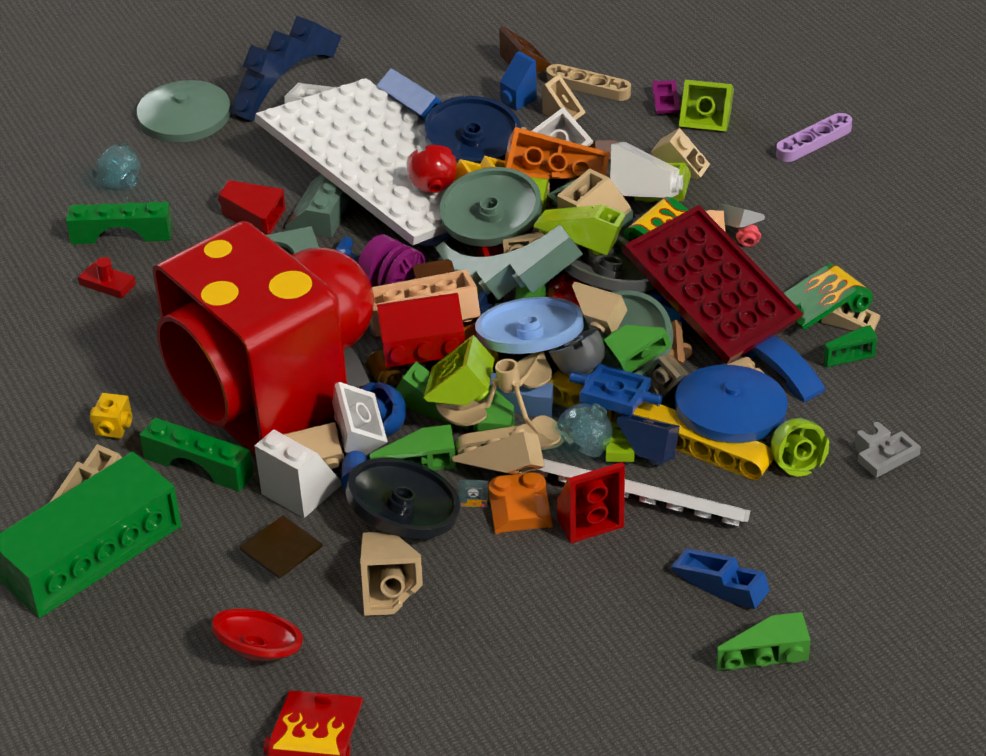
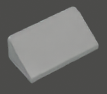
[718,204,765,228]

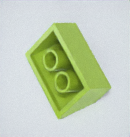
[423,335,495,406]

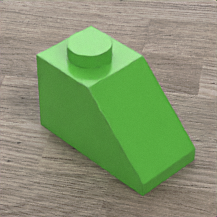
[603,325,672,372]

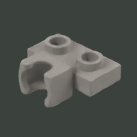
[855,422,921,478]

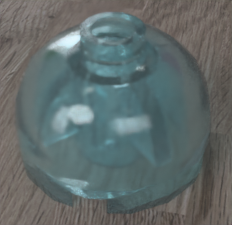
[92,142,141,191]
[556,403,613,457]

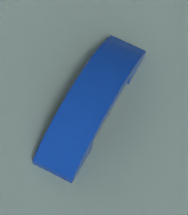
[745,336,825,402]

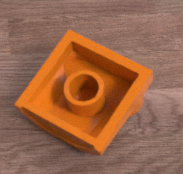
[487,472,552,534]

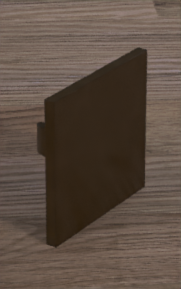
[239,515,323,579]

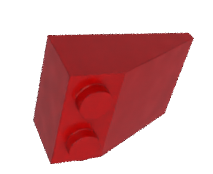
[557,462,625,543]

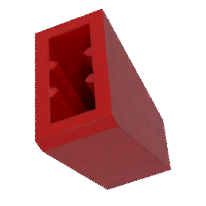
[218,180,286,235]

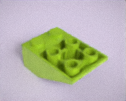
[534,204,626,256]

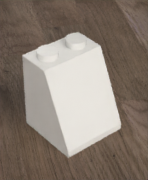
[610,142,683,198]
[255,430,341,518]

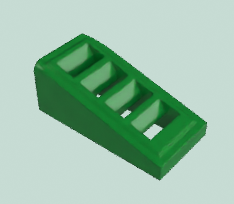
[823,325,878,368]

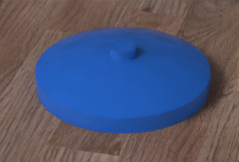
[675,365,788,443]

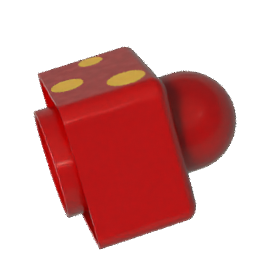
[152,221,374,457]

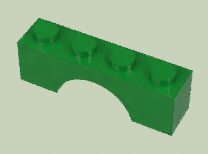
[66,201,173,244]
[140,417,254,492]

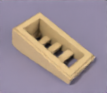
[821,303,880,331]

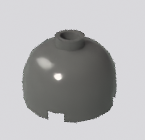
[549,328,605,376]

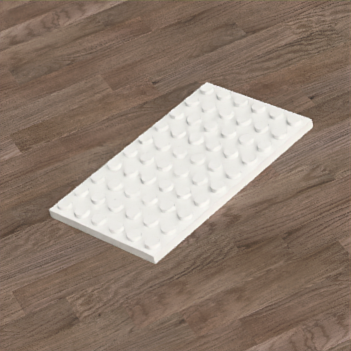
[255,78,455,245]

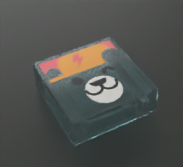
[459,480,489,508]

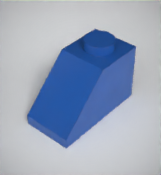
[500,51,537,111]

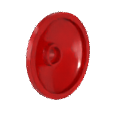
[211,608,303,661]

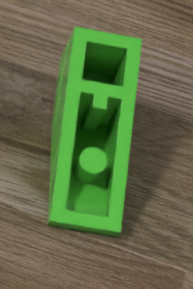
[370,425,456,471]

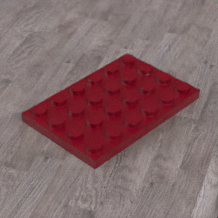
[622,205,804,364]

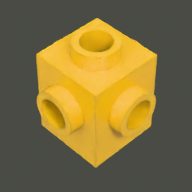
[90,393,132,438]

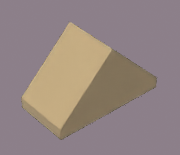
[542,74,586,121]

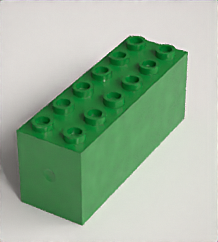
[0,451,182,618]

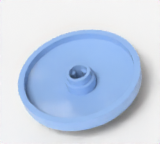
[475,297,584,354]

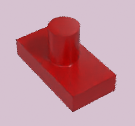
[78,257,136,299]

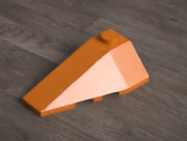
[504,127,610,179]

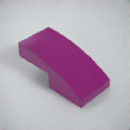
[652,80,680,114]

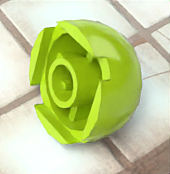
[771,418,829,477]

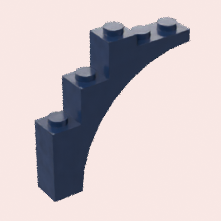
[230,16,342,121]

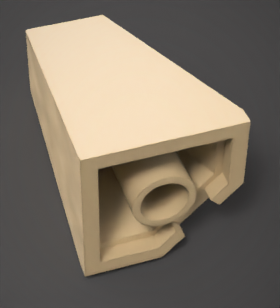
[360,532,423,616]

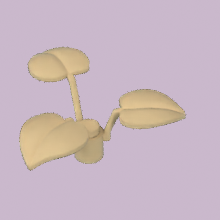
[436,351,561,448]

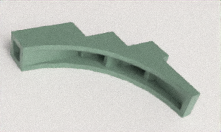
[436,225,583,300]

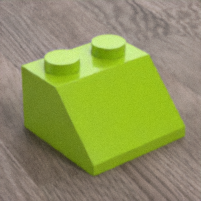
[679,80,734,132]

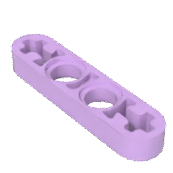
[776,113,852,162]

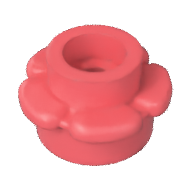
[736,224,761,247]

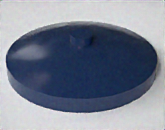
[424,96,522,164]

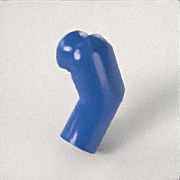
[335,237,357,261]

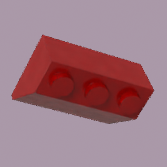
[377,293,466,367]

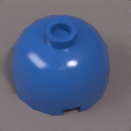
[361,382,407,437]

